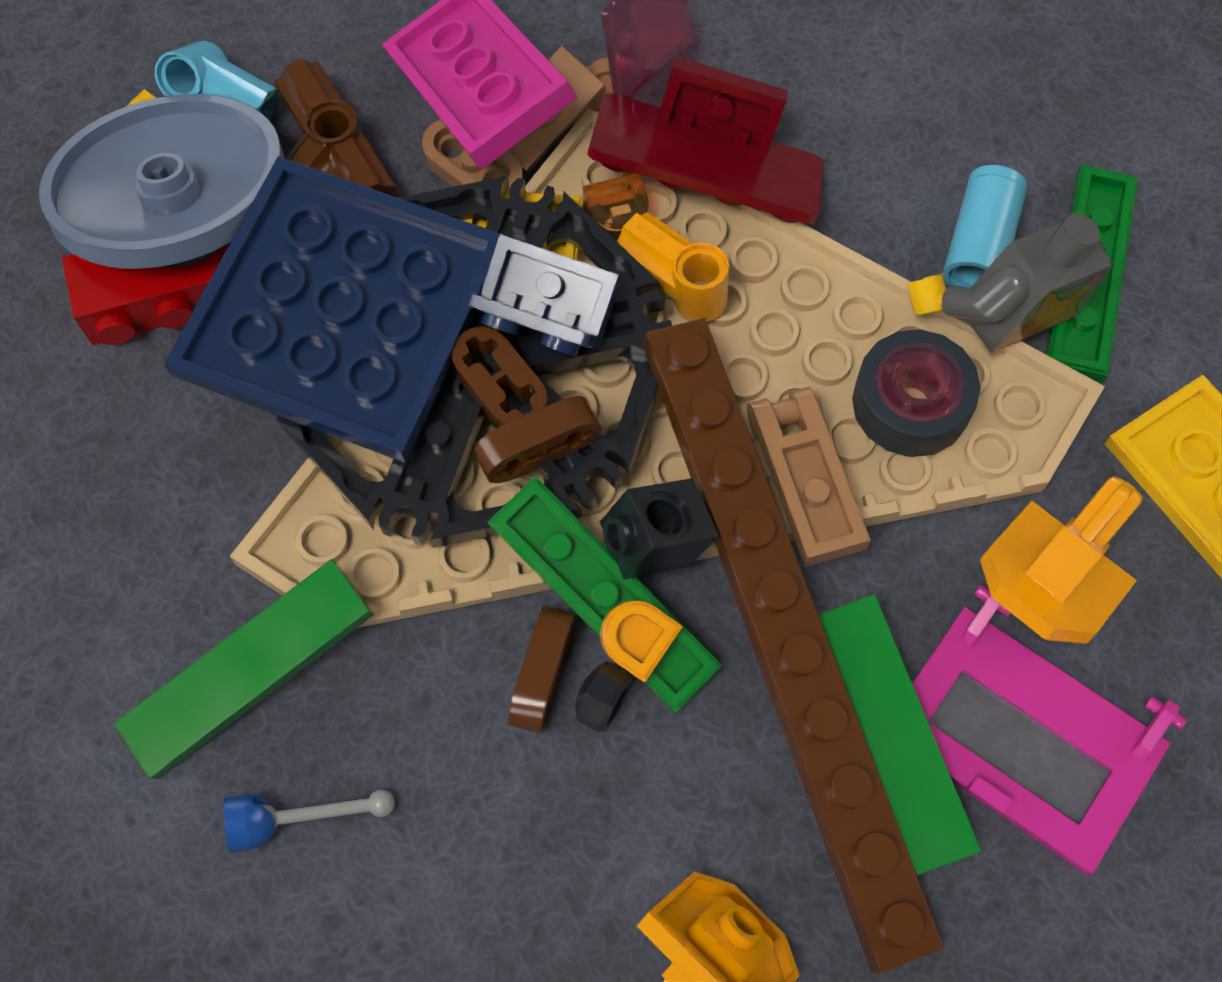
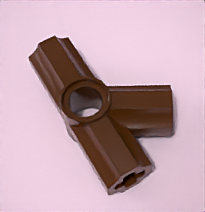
[275,58,398,197]

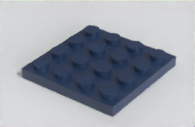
[164,156,503,463]

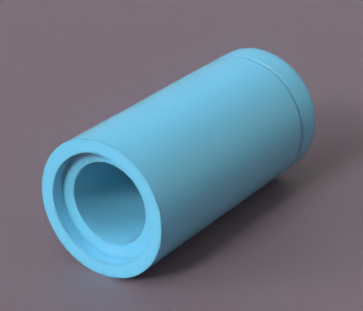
[942,165,1028,287]

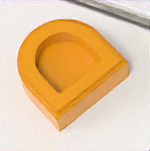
[600,601,683,682]

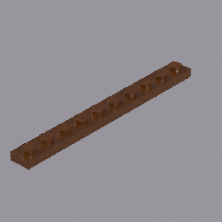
[642,318,944,973]

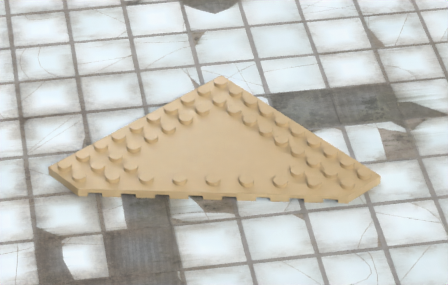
[230,108,1105,628]

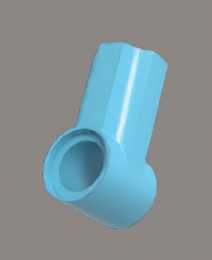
[155,41,280,121]

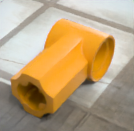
[617,212,729,322]

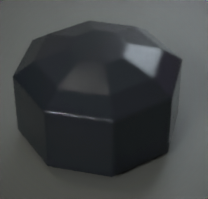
[575,661,632,733]

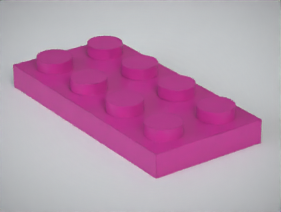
[382,0,577,170]

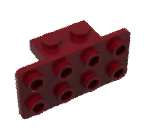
[587,56,823,224]

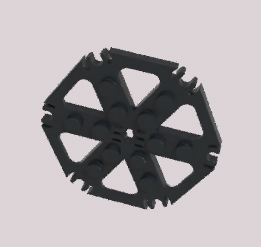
[276,176,672,548]

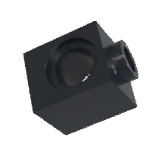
[599,478,719,580]

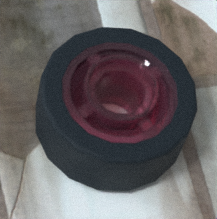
[852,329,981,457]

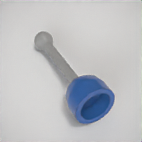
[224,789,395,853]

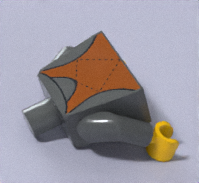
[907,214,1112,353]

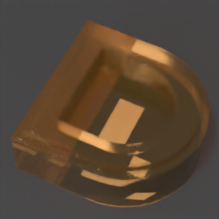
[582,173,649,240]

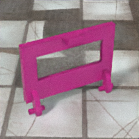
[912,584,1188,876]

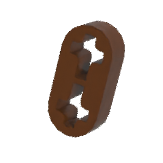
[452,326,549,428]
[474,396,602,483]
[508,605,577,734]

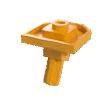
[980,476,1143,644]
[637,871,800,982]

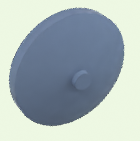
[39,94,285,269]

